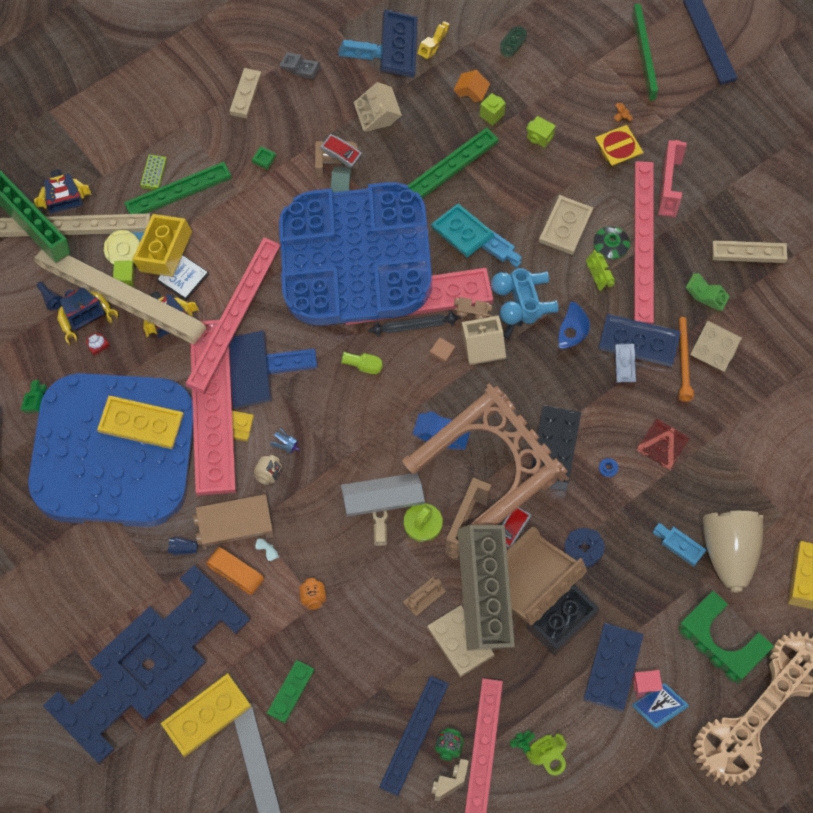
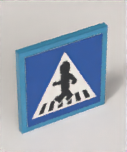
[632,683,689,729]

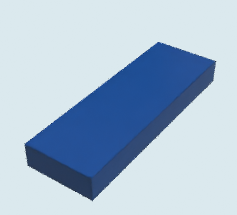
[267,349,317,374]

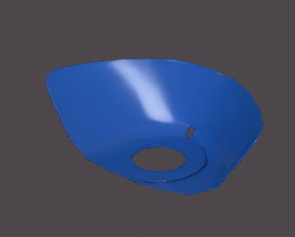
[559,302,590,348]

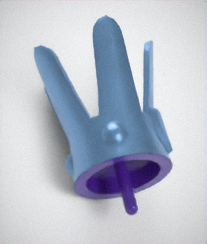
[270,428,300,454]

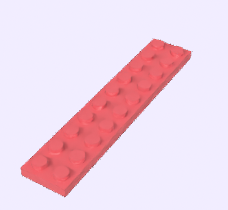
[191,320,236,496]

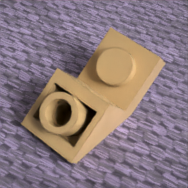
[432,759,469,801]

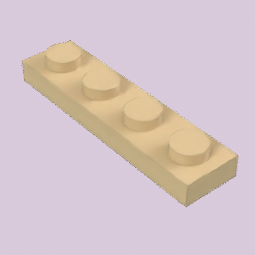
[712,241,787,263]

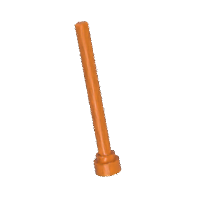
[679,317,694,402]

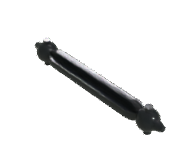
[368,311,461,337]

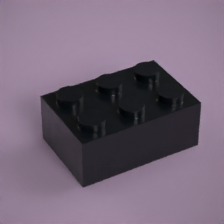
[526,585,599,656]

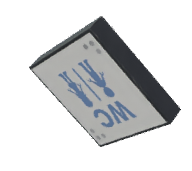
[157,255,209,301]

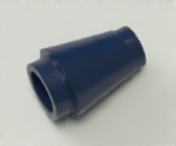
[168,536,197,556]

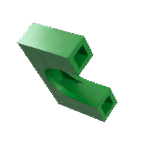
[678,591,774,685]

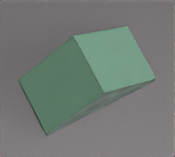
[331,166,352,192]

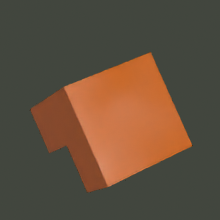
[453,70,490,102]

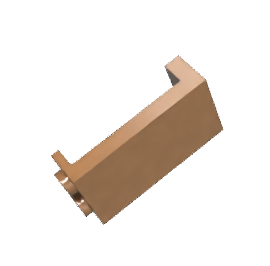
[445,478,491,560]
[193,494,274,550]

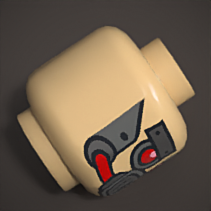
[254,455,283,485]

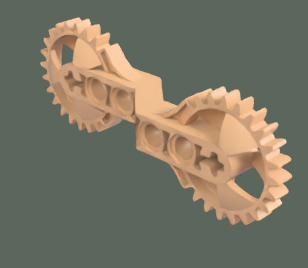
[693,631,813,786]

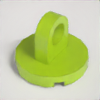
[404,503,443,542]
[526,734,567,775]

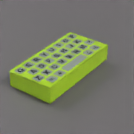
[141,154,167,190]

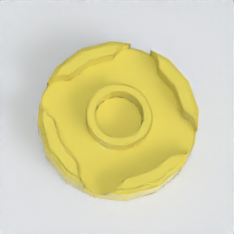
[104,230,140,264]

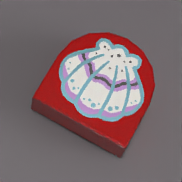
[86,333,110,356]

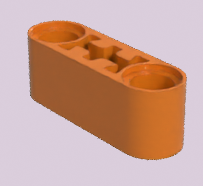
[206,547,264,595]

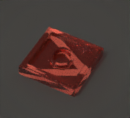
[637,419,690,470]

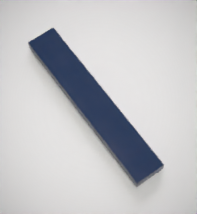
[683,0,737,85]
[379,675,449,797]

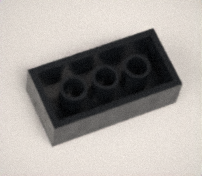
[530,405,582,491]

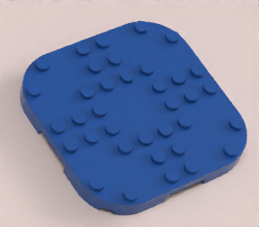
[279,182,433,325]
[28,373,194,527]

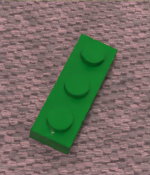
[267,660,315,724]

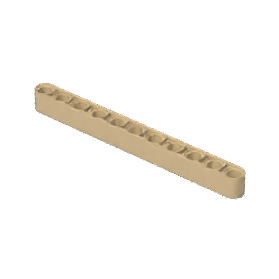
[34,249,206,344]

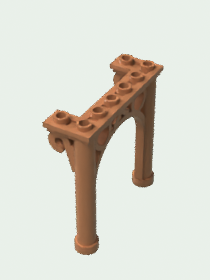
[402,383,569,525]

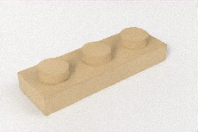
[230,68,262,118]

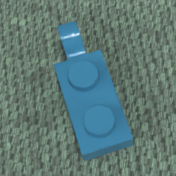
[338,40,381,60]
[482,230,522,268]
[653,523,706,567]

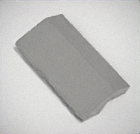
[341,473,425,517]

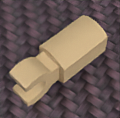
[373,511,387,546]

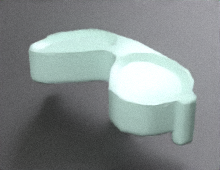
[255,538,279,561]

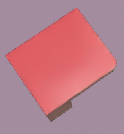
[632,670,662,698]

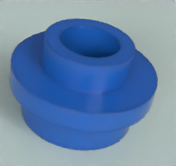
[599,458,618,477]

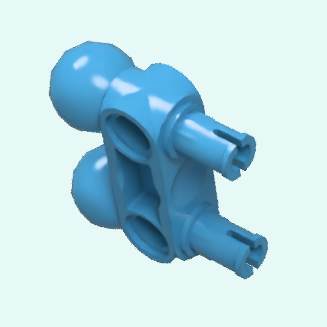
[491,268,558,325]

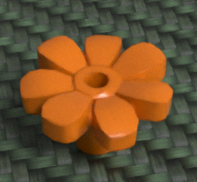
[614,103,633,122]

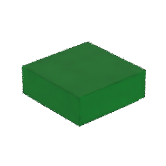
[252,146,277,170]

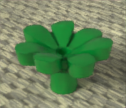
[509,730,535,753]

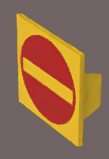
[595,125,644,166]

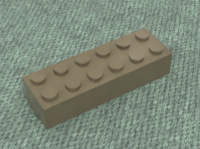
[458,525,515,651]

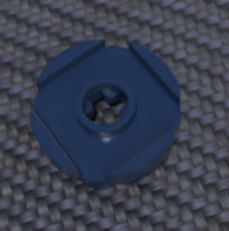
[564,528,604,568]

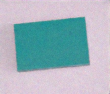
[431,204,494,258]

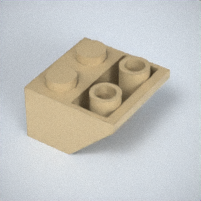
[354,82,402,132]
[461,315,506,365]

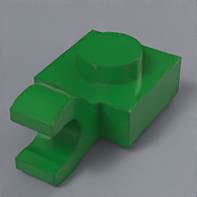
[21,380,46,413]

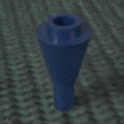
[36,282,62,311]

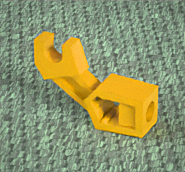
[417,21,450,59]

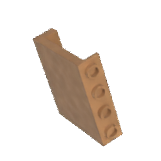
[507,526,587,626]

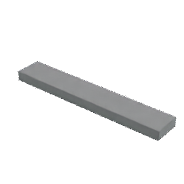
[234,703,280,813]

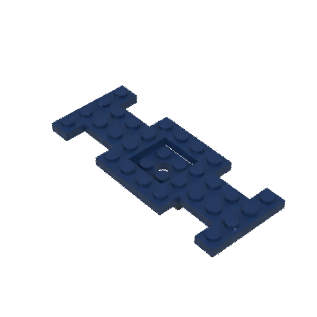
[43,565,250,765]

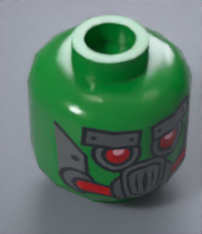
[435,728,464,761]

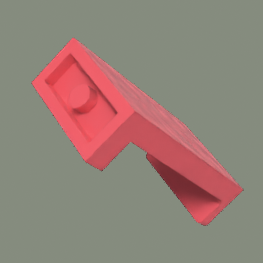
[658,140,687,217]

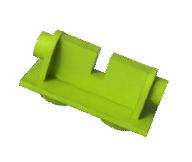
[586,250,615,291]

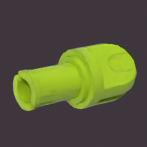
[341,352,383,374]

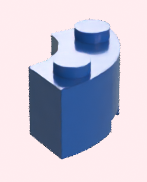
[413,411,470,450]

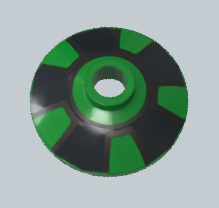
[593,226,630,259]

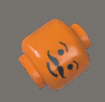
[299,578,326,610]

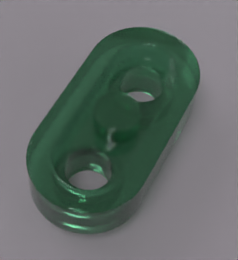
[500,26,527,57]

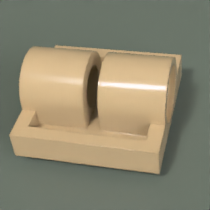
[690,321,742,372]

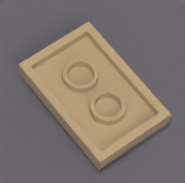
[539,195,593,255]
[427,605,494,678]

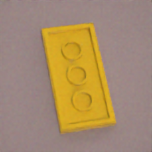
[97,396,184,450]
[161,673,252,757]

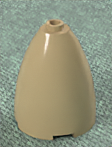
[703,511,763,593]

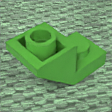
[686,273,730,311]

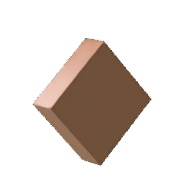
[430,337,456,363]

